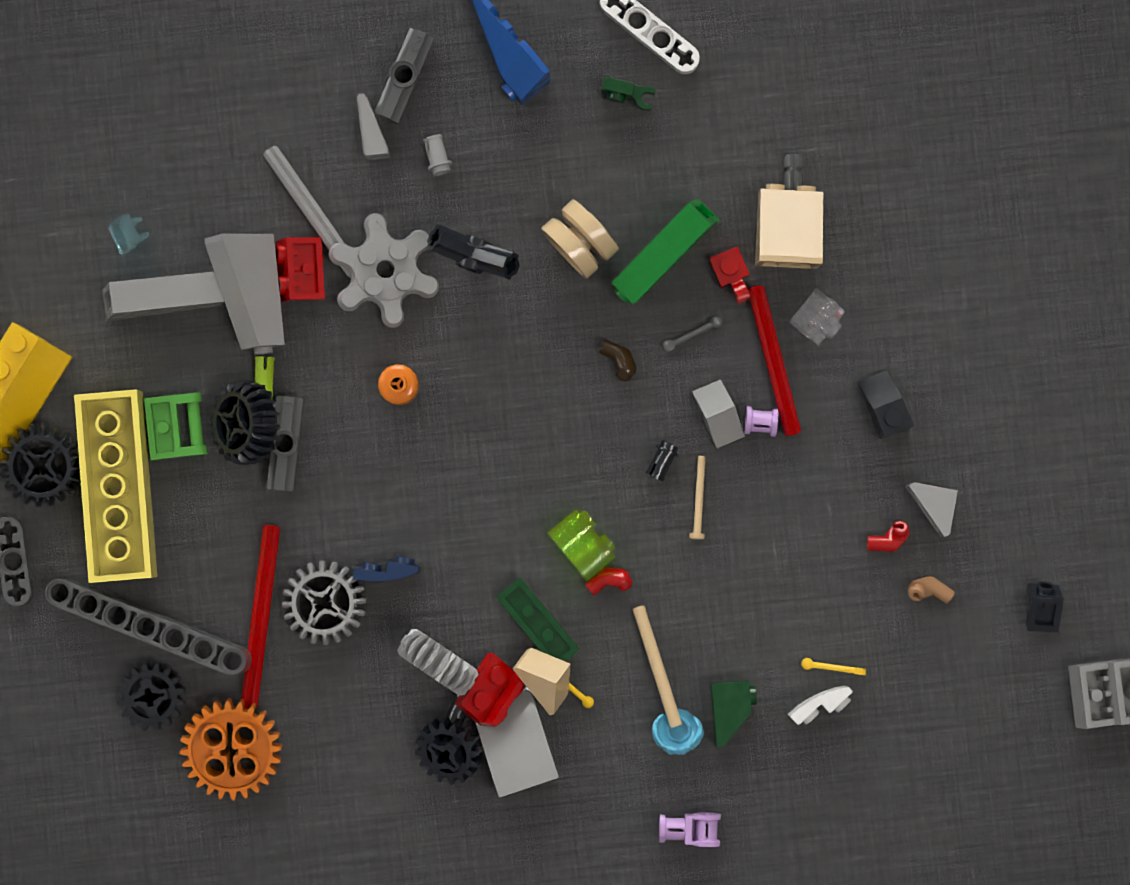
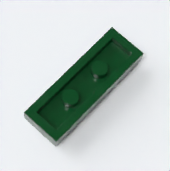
[496,577,580,661]

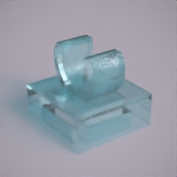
[108,213,149,255]

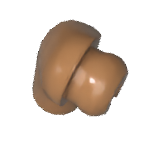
[908,576,955,604]

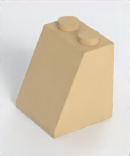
[755,184,823,269]

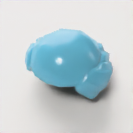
[652,709,704,755]

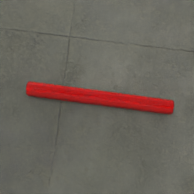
[241,524,281,709]

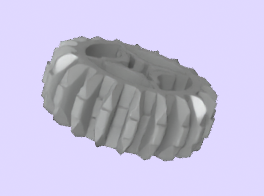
[282,560,367,645]
[397,629,478,695]

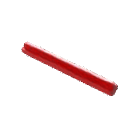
[748,285,801,436]

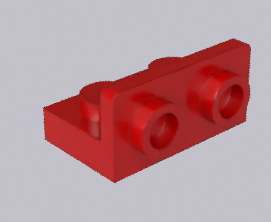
[275,237,325,303]
[454,653,524,727]

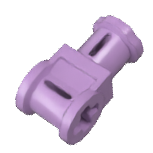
[659,812,721,847]

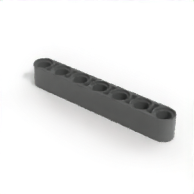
[45,579,252,675]

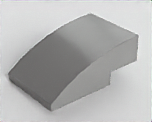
[1068,658,1130,729]
[476,687,559,798]

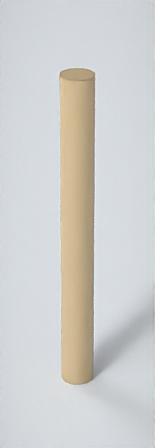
[632,605,682,728]

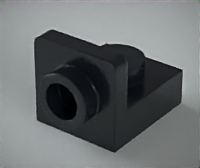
[1026,581,1064,633]

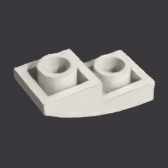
[788,686,853,725]

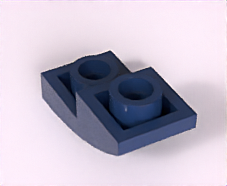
[353,556,421,582]

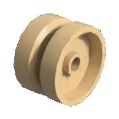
[541,199,619,279]

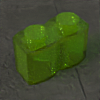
[547,509,616,581]

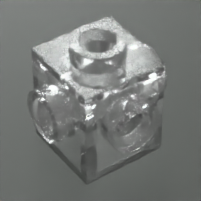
[789,288,845,345]

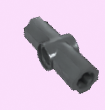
[374,28,435,125]
[267,396,304,492]

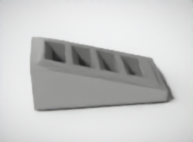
[357,94,390,160]

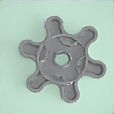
[329,213,439,328]

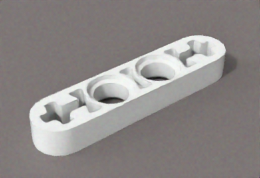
[600,0,700,74]

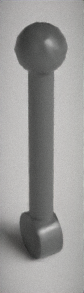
[663,316,723,352]

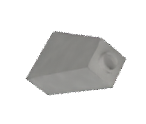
[205,234,285,355]
[102,272,225,321]

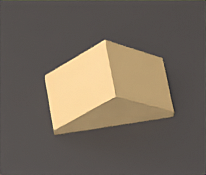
[513,648,570,715]

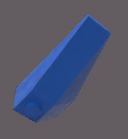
[471,0,550,105]

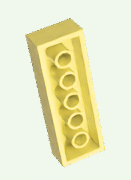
[74,389,158,583]

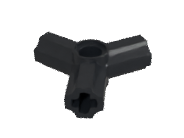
[427,225,520,280]

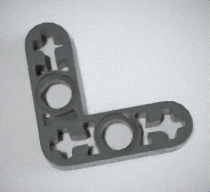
[0,517,34,606]

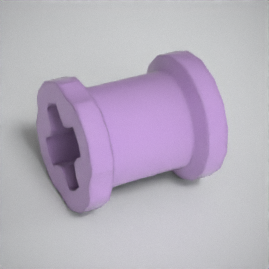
[744,406,778,437]

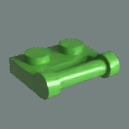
[144,392,208,461]

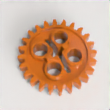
[180,698,283,800]

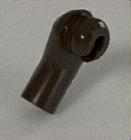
[599,339,636,382]

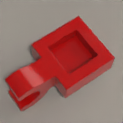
[709,246,750,304]

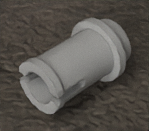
[423,134,452,176]

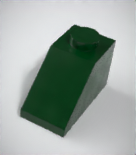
[710,679,757,747]

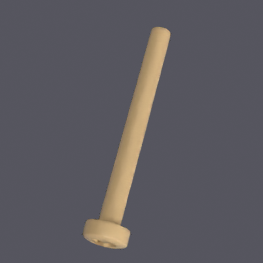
[689,456,706,540]

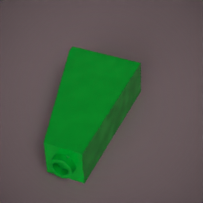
[612,198,720,305]

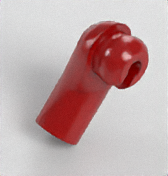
[867,520,910,552]
[584,567,633,596]

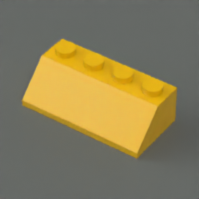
[0,322,73,459]

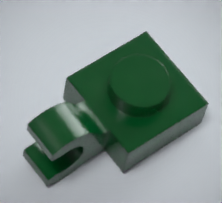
[601,76,656,111]

